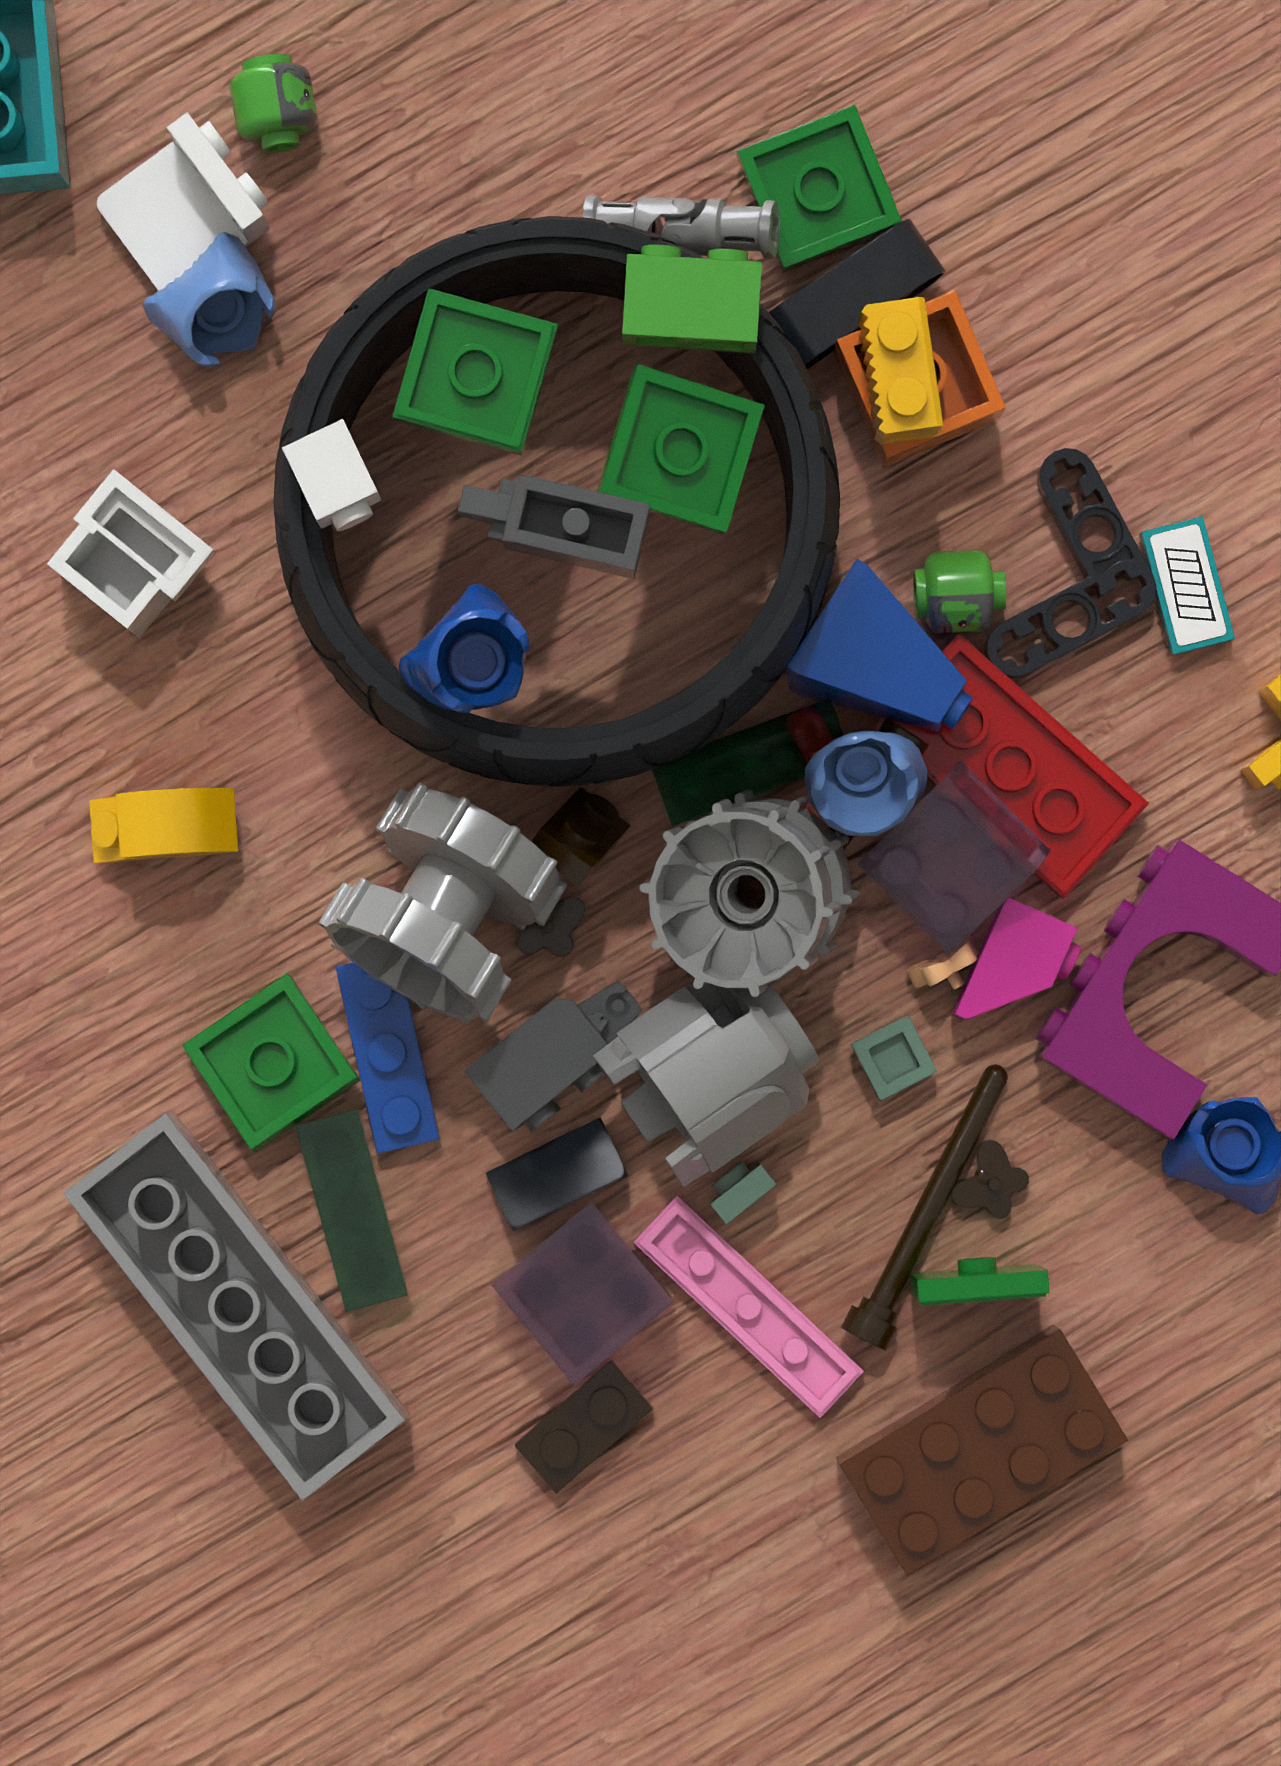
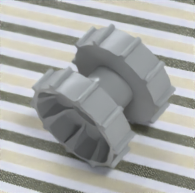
[318,782,568,1024]
[639,789,860,997]

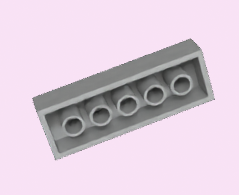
[63,1112,409,1501]

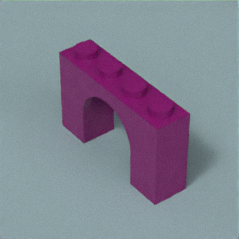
[1035,839,1281,1140]

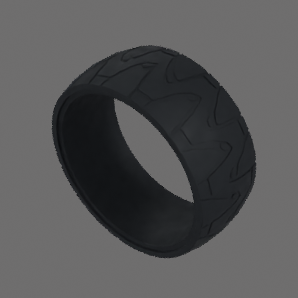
[273,216,840,787]

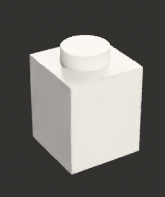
[282,419,381,531]

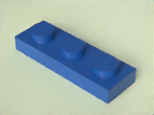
[335,963,441,1154]

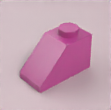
[951,897,1081,1020]

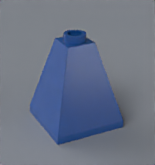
[786,559,974,732]

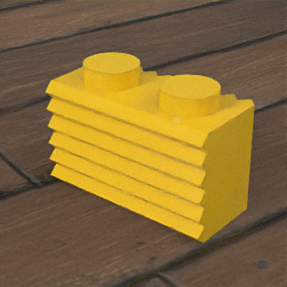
[857,297,943,445]

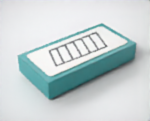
[1139,516,1235,656]

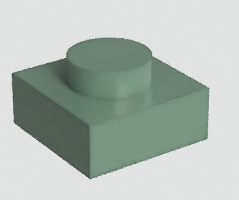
[850,1015,937,1101]
[709,1161,777,1225]

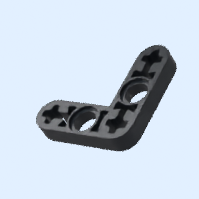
[984,448,1156,679]

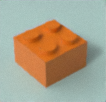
[834,290,1006,468]

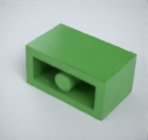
[622,245,762,353]

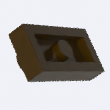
[531,787,631,886]
[515,1359,653,1494]

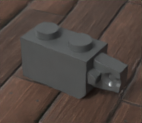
[457,475,650,579]
[464,981,642,1132]

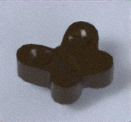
[517,897,585,957]
[951,1140,1029,1219]

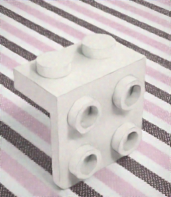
[97,112,270,291]

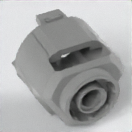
[593,981,820,1187]

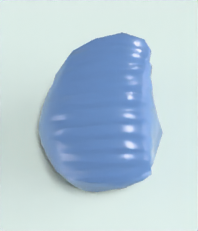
[143,232,275,368]
[804,731,928,836]

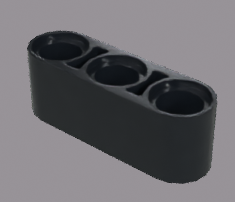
[769,219,946,369]

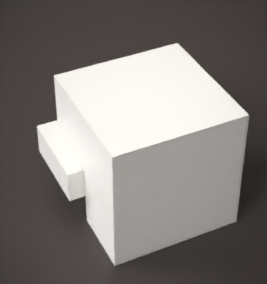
[47,469,216,638]

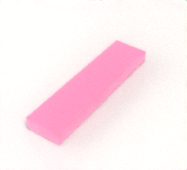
[634,1195,864,1418]

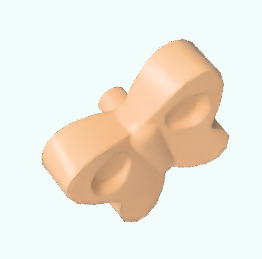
[906,935,980,989]

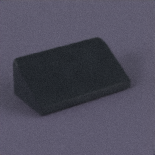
[486,1117,628,1232]

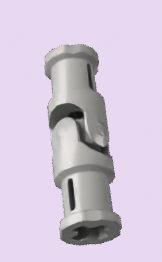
[582,195,780,258]

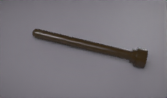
[840,1064,1008,1351]

